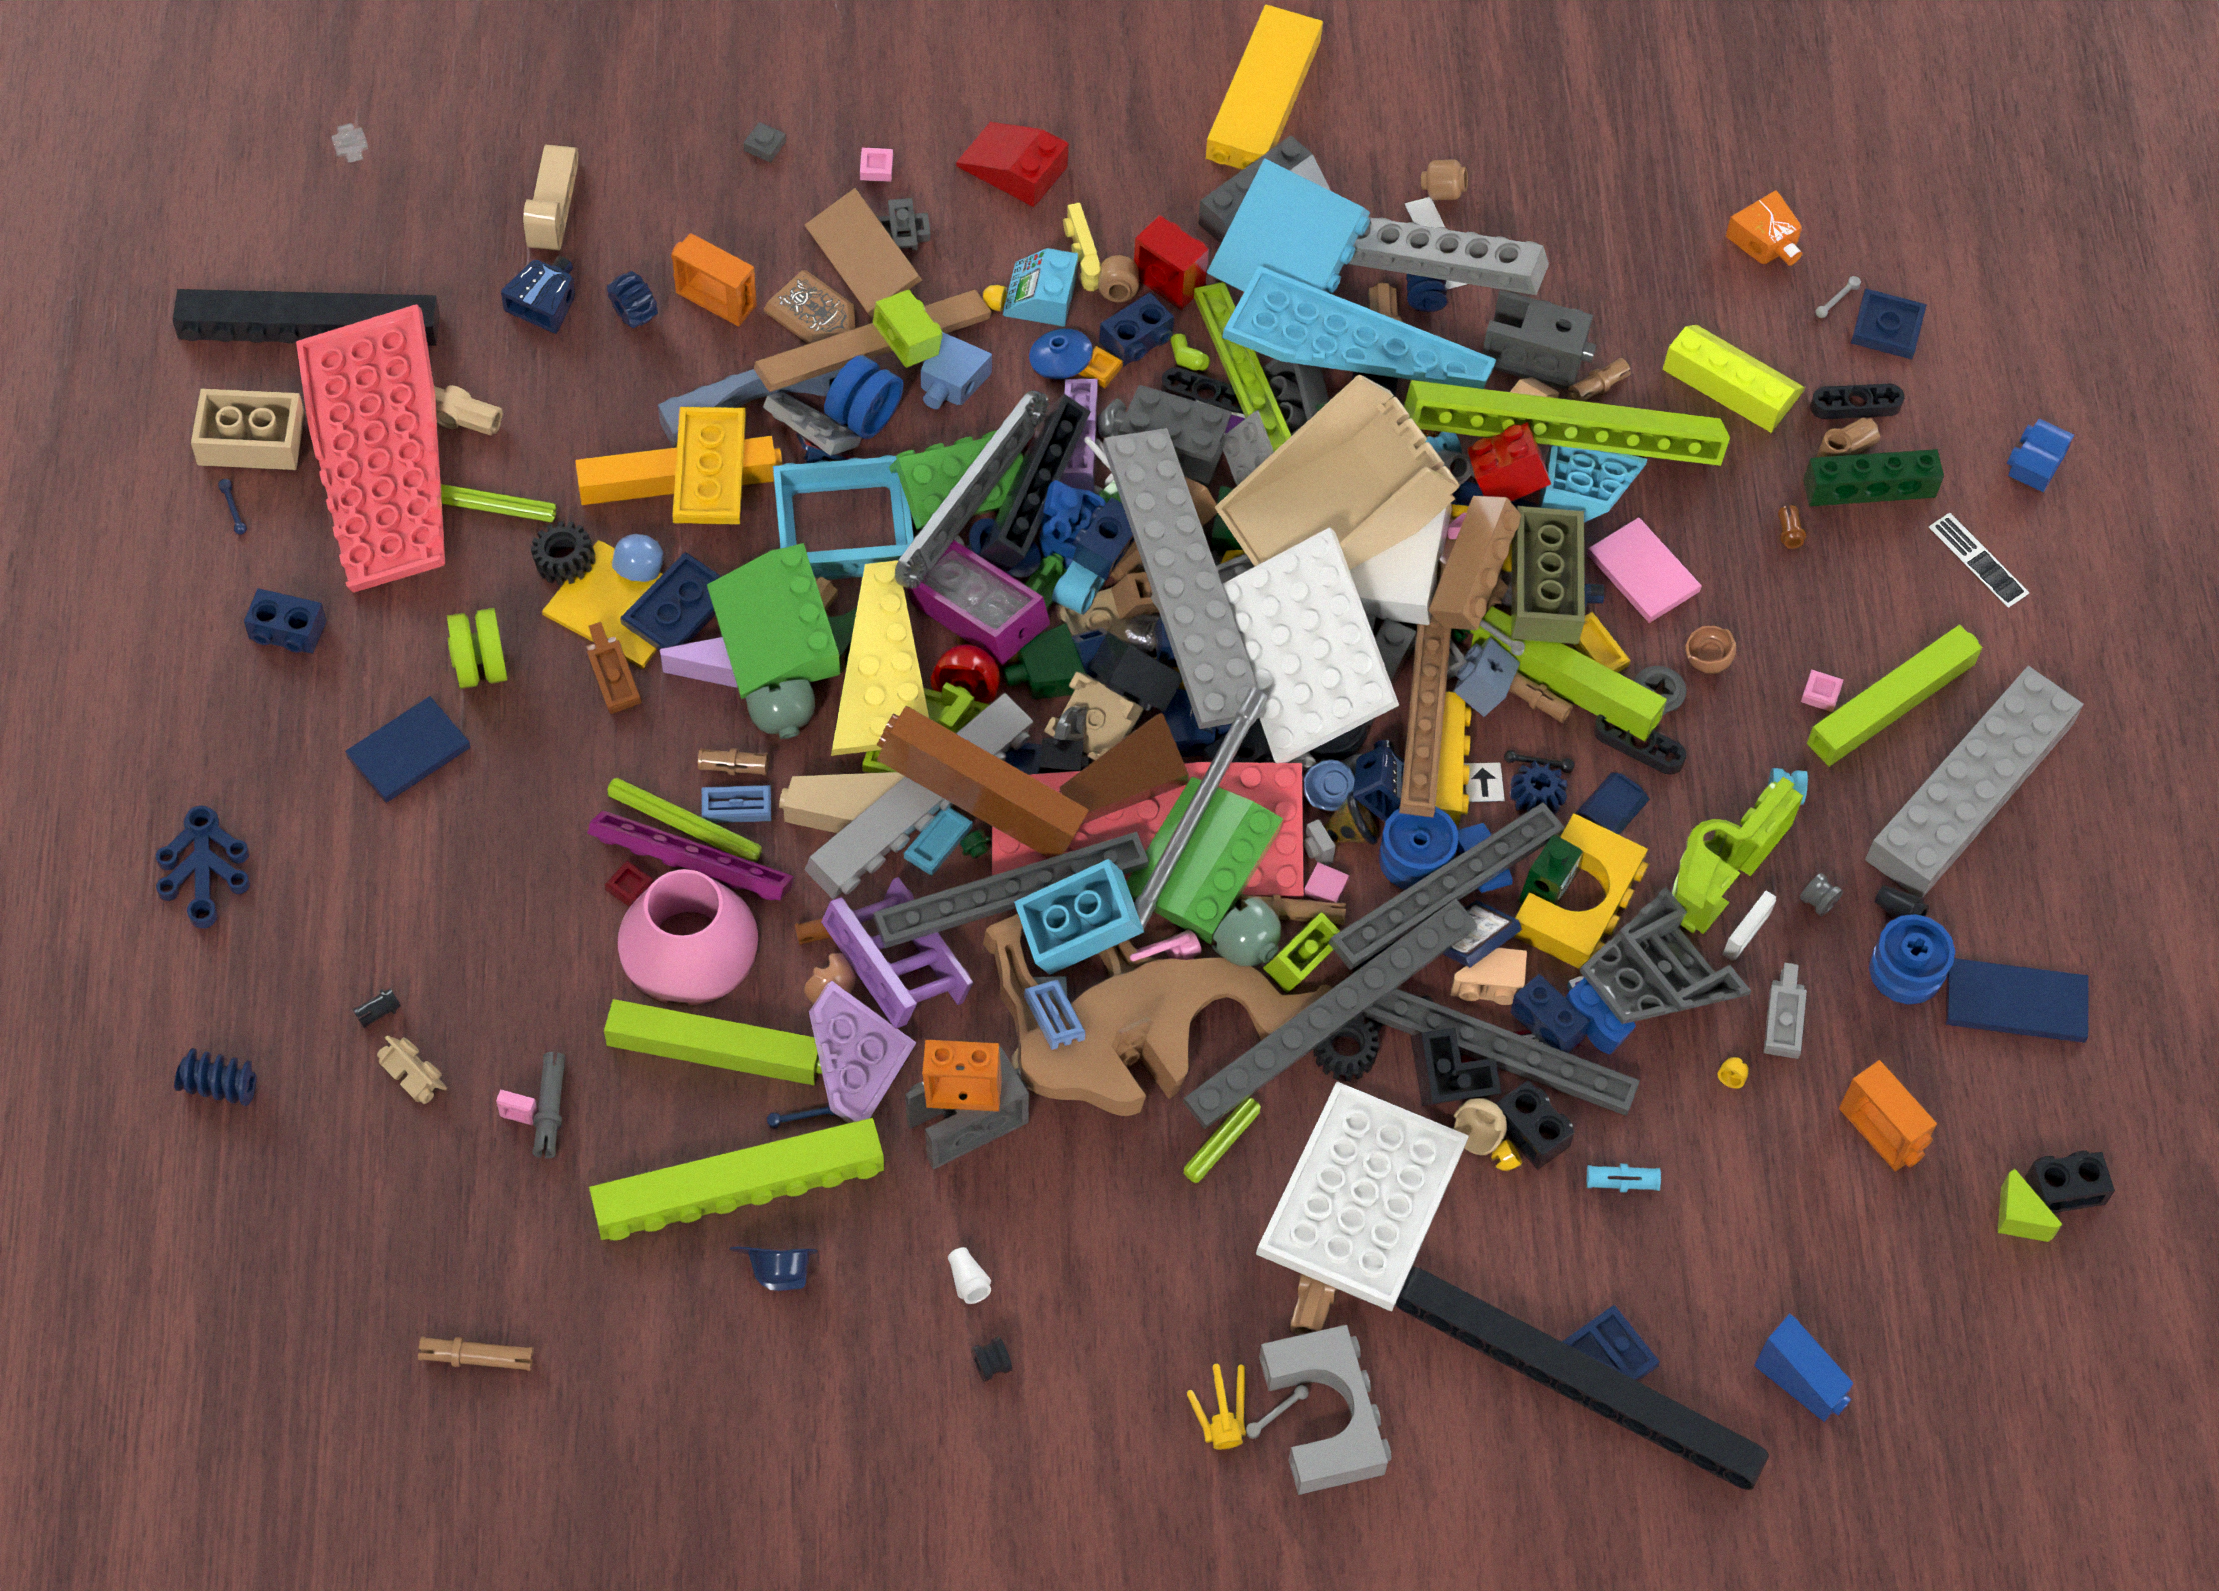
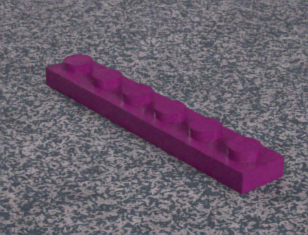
[587,810,794,901]

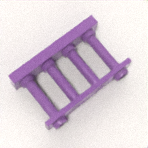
[821,877,973,1029]

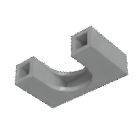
[1259,1325,1391,1495]

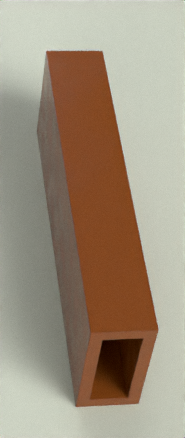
[877,705,1089,858]

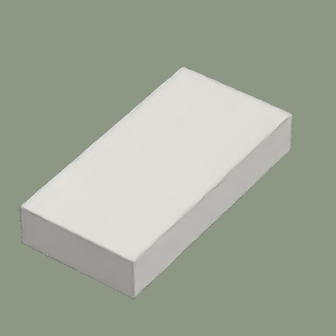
[1723,891,1776,961]

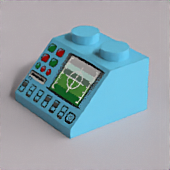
[1003,248,1078,327]

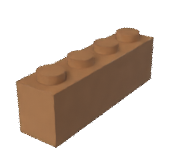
[1428,496,1522,630]

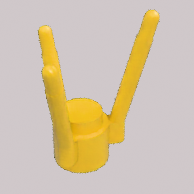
[1187,1364,1246,1450]

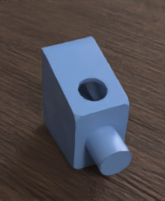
[921,332,992,409]

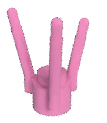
[1130,929,1201,961]

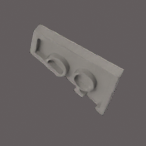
[763,392,862,456]

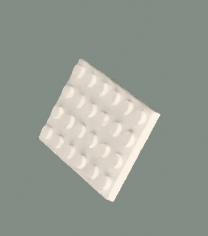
[1222,527,1399,764]
[1256,1082,1469,1312]

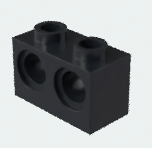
[1496,1080,1575,1170]
[2025,1150,2115,1213]

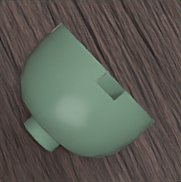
[746,680,815,739]
[1212,897,1281,966]

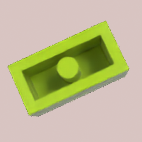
[873,289,943,368]
[1263,912,1340,993]

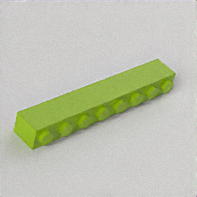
[589,1118,884,1240]

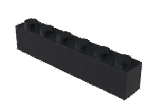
[979,394,1091,573]

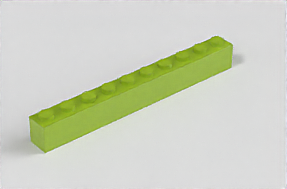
[1404,380,1730,466]

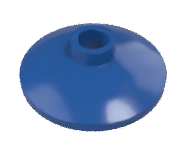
[1029,329,1093,379]

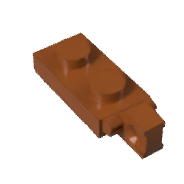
[587,622,642,714]

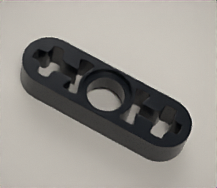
[1161,368,1244,414]
[1810,383,1905,419]
[1594,714,1686,775]

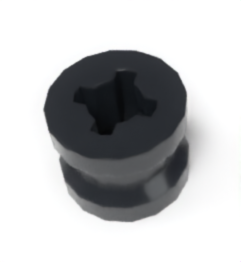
[971,1337,1012,1382]

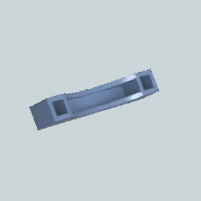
[658,368,842,448]

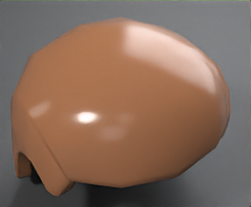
[1685,626,1736,674]
[804,953,856,1004]

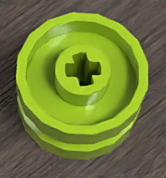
[447,608,508,689]

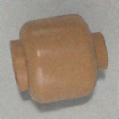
[1421,159,1468,201]
[1098,255,1139,303]

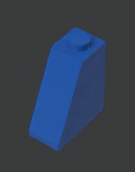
[1754,1313,1854,1422]

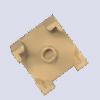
[1044,671,1144,760]

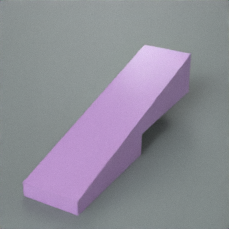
[1061,379,1098,492]

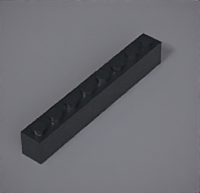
[173,289,440,346]

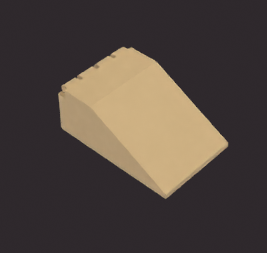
[1215,375,1460,570]

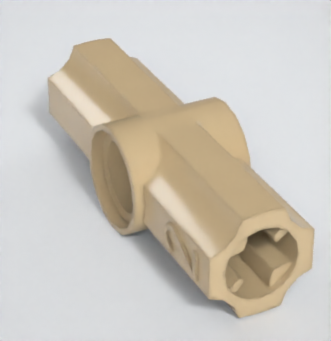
[434,385,503,436]

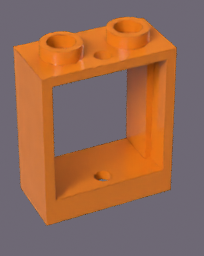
[671,233,757,327]
[922,1040,1002,1111]
[1839,1060,1937,1172]

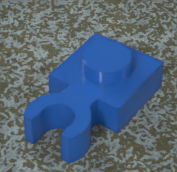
[1043,480,1084,543]

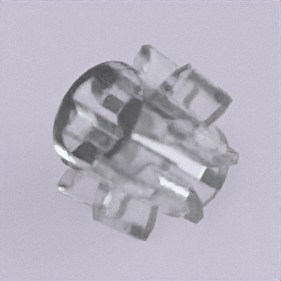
[331,122,369,163]

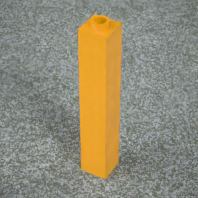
[575,436,782,505]

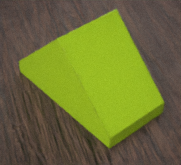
[1998,1169,2062,1242]

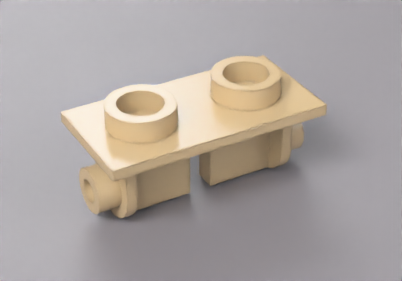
[377,1036,447,1104]

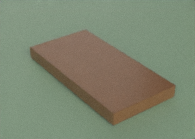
[805,188,922,318]

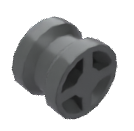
[1799,873,1843,917]

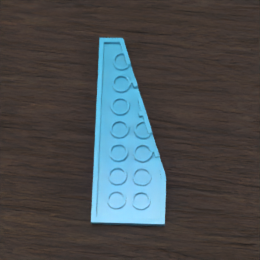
[1222,266,1496,389]

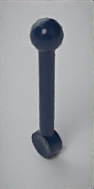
[218,479,247,535]
[767,1105,837,1128]

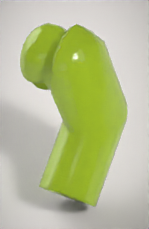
[1170,334,1210,371]

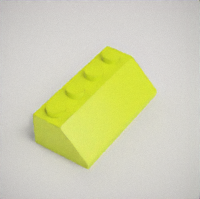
[1663,325,1805,433]

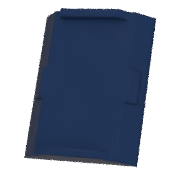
[1576,772,1650,835]

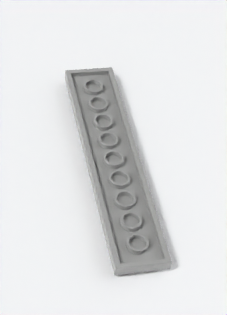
[1102,428,1266,729]

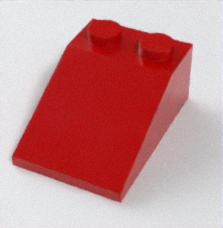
[956,122,1069,207]

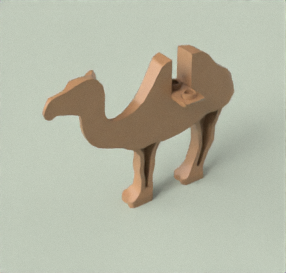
[983,914,1333,1116]

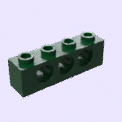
[1803,449,1944,507]

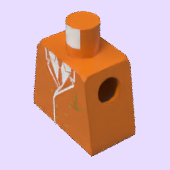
[1725,190,1802,266]

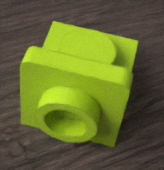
[939,683,975,733]

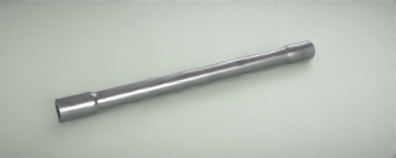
[1134,687,1268,930]

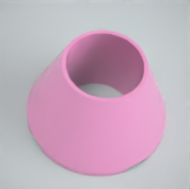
[618,869,758,1006]

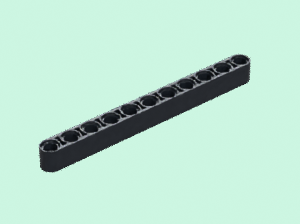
[1395,1266,1769,1490]

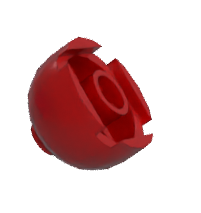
[930,645,1000,704]

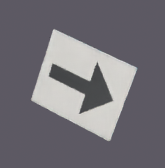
[1464,763,1505,802]

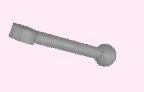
[1816,276,1861,318]
[1479,619,1525,655]
[1246,1385,1309,1439]

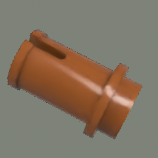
[1778,505,1806,549]
[795,918,834,946]

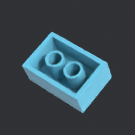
[1014,859,1144,975]

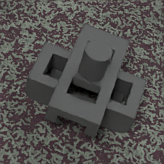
[877,198,930,251]

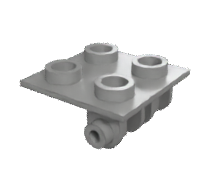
[1221,410,1274,486]

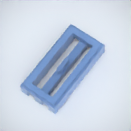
[701,785,771,823]
[1024,979,1085,1050]

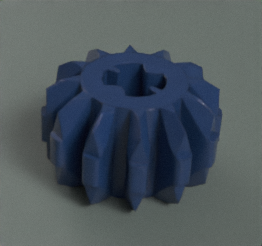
[607,271,658,328]
[1509,760,1568,815]

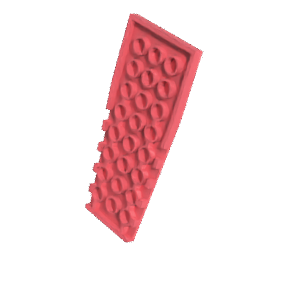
[296,304,445,593]
[992,762,1304,899]

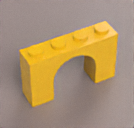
[1513,813,1649,969]

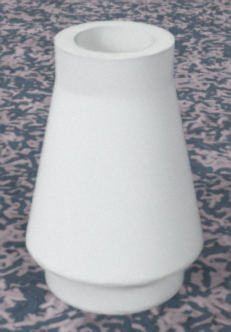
[948,1247,991,1304]

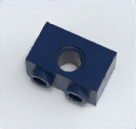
[1072,497,1135,580]

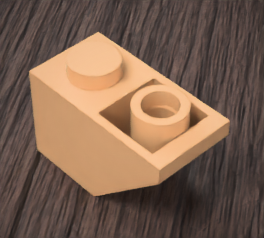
[1451,948,1527,1005]

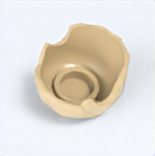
[1453,1098,1507,1155]

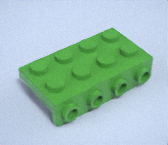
[889,430,1023,530]

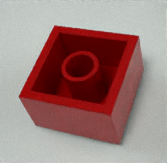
[1134,215,1209,310]
[1467,422,1551,502]

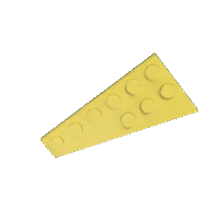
[831,560,929,756]

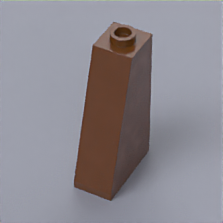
[1059,713,1189,824]

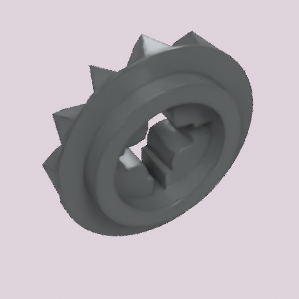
[1634,666,1686,716]

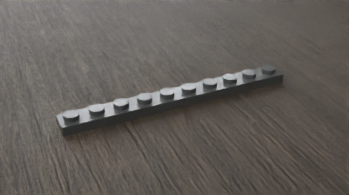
[1182,898,1478,1130]

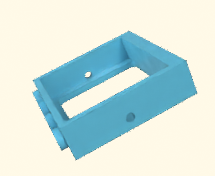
[773,455,914,580]

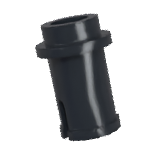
[352,988,401,1028]

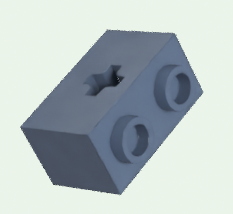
[1454,637,1520,717]

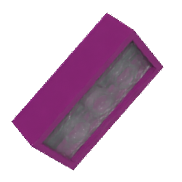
[907,540,1050,664]

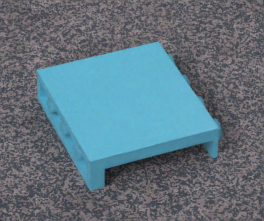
[1207,158,1370,293]

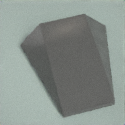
[1579,886,1751,1024]

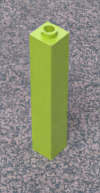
[1470,607,1667,741]
[1807,624,1983,767]
[604,999,822,1086]

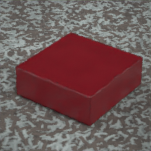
[604,861,654,907]

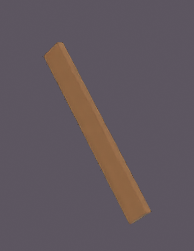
[754,290,992,392]
[1399,614,1451,817]

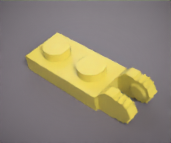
[1063,203,1101,292]

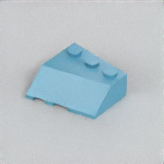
[1538,445,1648,522]

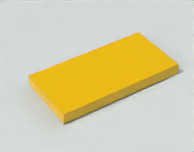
[673,407,746,524]

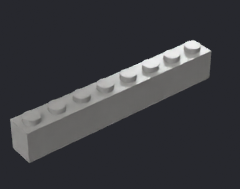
[804,693,1033,899]

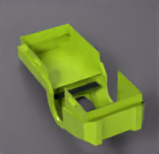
[1672,776,1804,934]

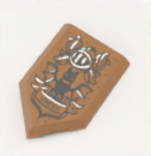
[764,270,856,344]

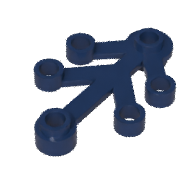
[156,805,250,928]

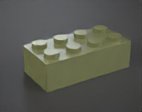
[1511,506,1585,644]

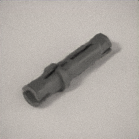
[532,1052,566,1159]

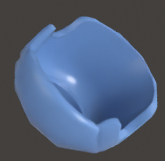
[612,534,664,582]
[1303,759,1355,811]

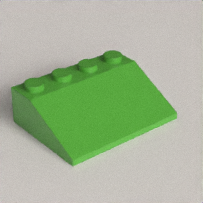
[707,543,840,699]
[1126,777,1283,945]

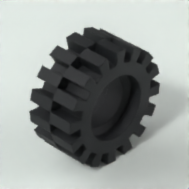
[531,521,595,585]
[1313,1015,1379,1081]

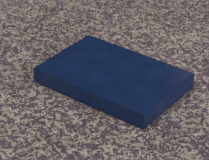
[620,552,722,651]
[345,696,471,803]

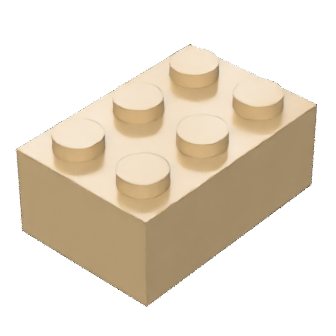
[191,389,305,470]

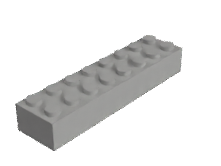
[1865,666,2084,898]

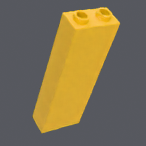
[1205,4,1323,170]

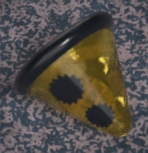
[1324,791,1379,845]

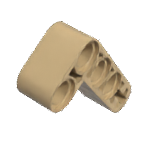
[523,144,578,250]

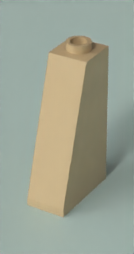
[779,772,905,848]

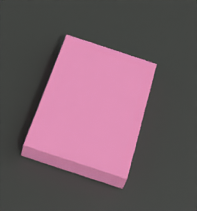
[1587,518,1702,623]

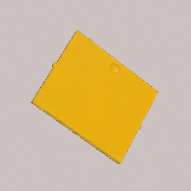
[542,540,663,669]

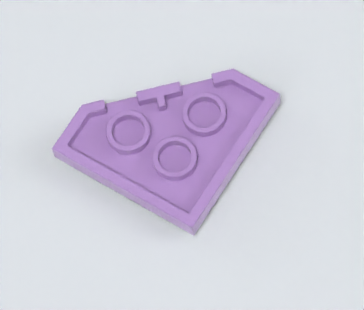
[809,981,916,1123]

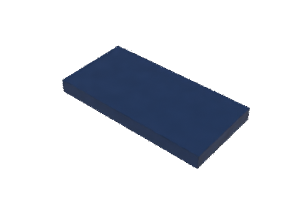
[1946,958,2088,1043]

